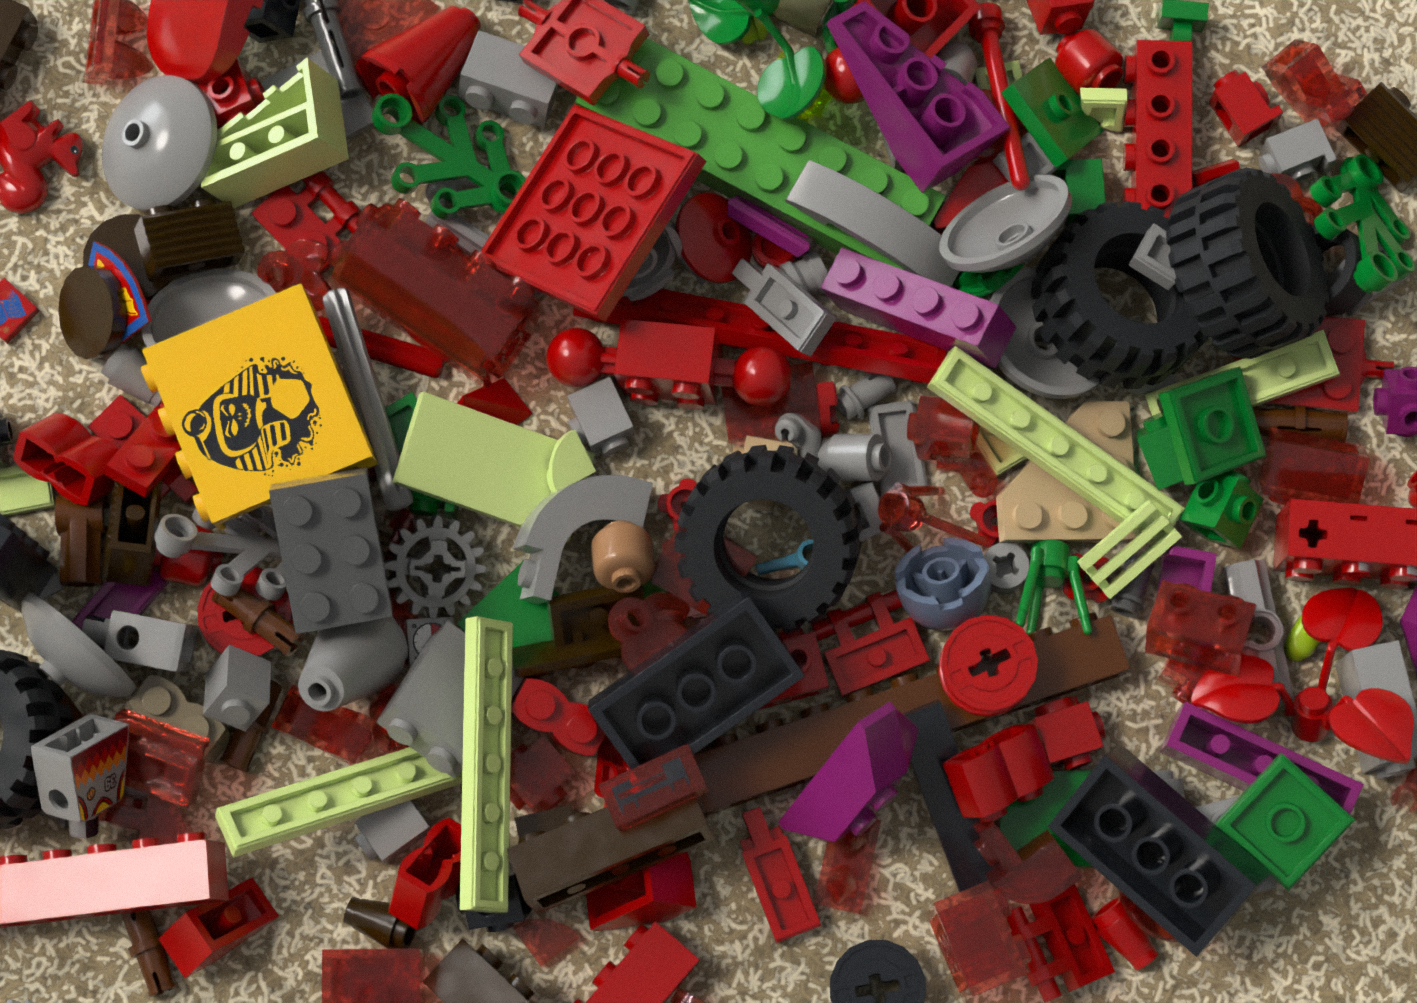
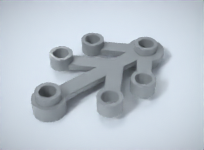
[154,506,287,600]

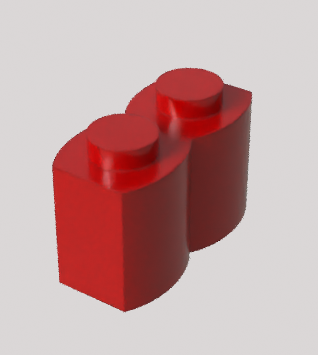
[13,413,120,506]
[511,678,606,756]
[943,724,1055,822]
[388,818,461,930]

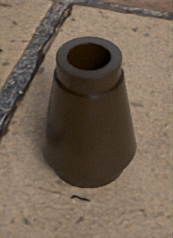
[343,897,417,951]

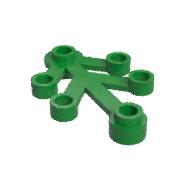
[371,94,526,220]
[1310,154,1415,294]

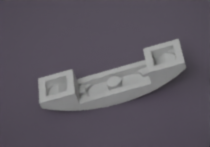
[785,160,960,287]

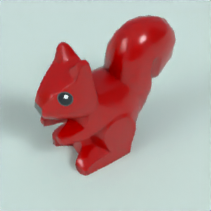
[0,100,83,214]

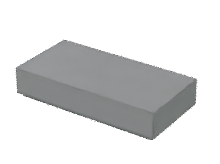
[867,400,928,499]

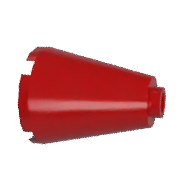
[356,6,481,125]

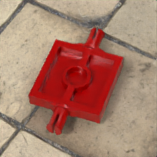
[518,0,650,106]
[1233,316,1394,414]

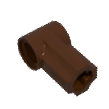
[55,494,109,587]

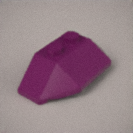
[778,702,919,842]

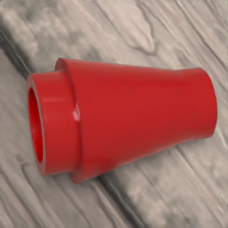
[1091,896,1159,971]

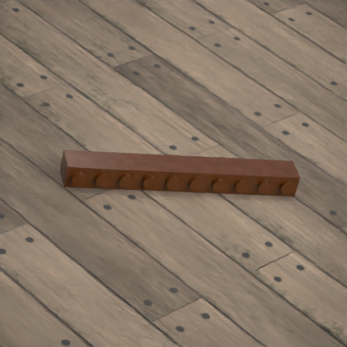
[661,612,1130,815]

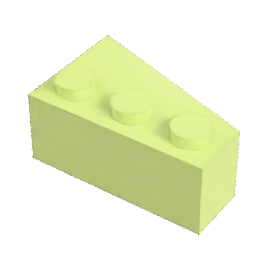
[201,58,349,209]

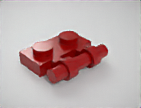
[251,171,371,281]
[811,590,930,698]
[1004,883,1115,1003]

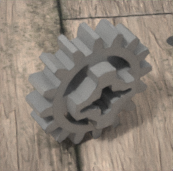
[384,514,486,619]

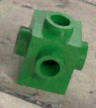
[1180,470,1264,549]

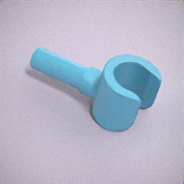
[756,540,813,575]

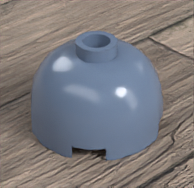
[895,537,991,631]

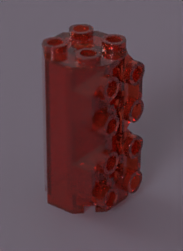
[328,198,541,389]

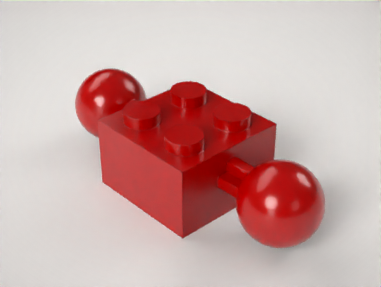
[823,0,981,104]
[546,319,792,410]

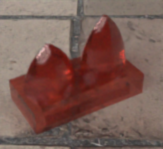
[83,0,154,85]
[813,819,881,915]

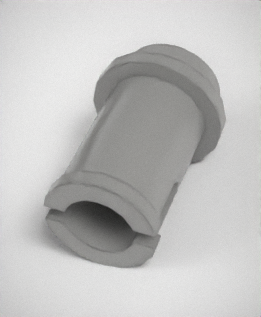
[836,374,897,420]

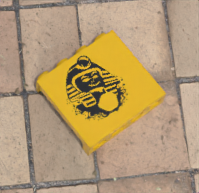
[141,283,378,531]

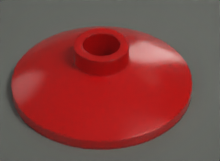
[675,193,752,284]

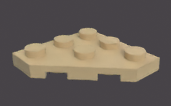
[996,401,1137,543]

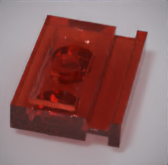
[721,362,821,444]
[114,708,210,809]

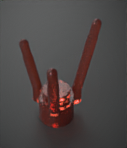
[878,482,989,552]

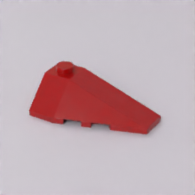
[586,735,697,931]

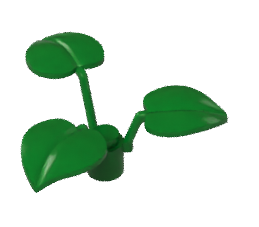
[688,0,856,121]

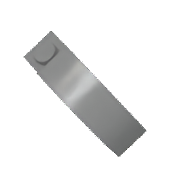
[513,475,653,604]

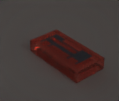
[598,744,709,832]

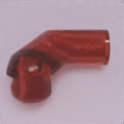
[936,447,998,498]

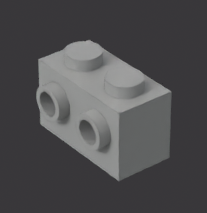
[458,30,560,128]

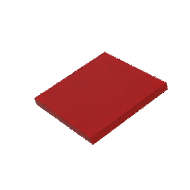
[476,104,707,322]

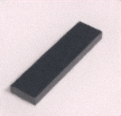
[903,700,1006,896]

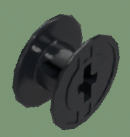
[830,940,926,1003]

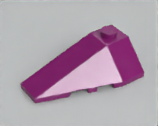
[827,1,1010,193]

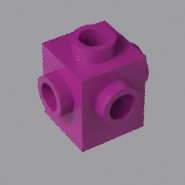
[1373,366,1417,437]

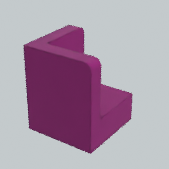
[1156,546,1217,608]

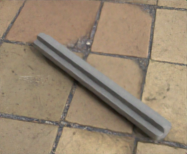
[323,288,413,511]

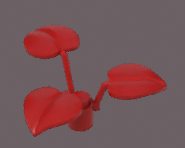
[1191,587,1414,765]

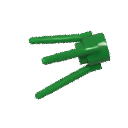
[1015,539,1093,635]

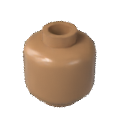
[591,520,656,593]

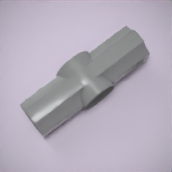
[1223,559,1294,703]

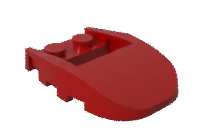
[147,0,264,84]

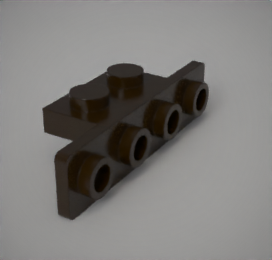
[512,586,696,678]

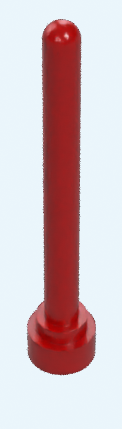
[967,2,1030,191]

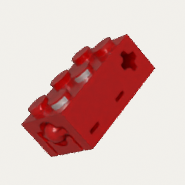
[1273,499,1417,589]

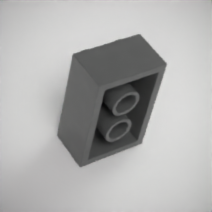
[269,467,393,634]

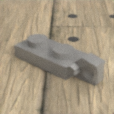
[732,258,837,356]

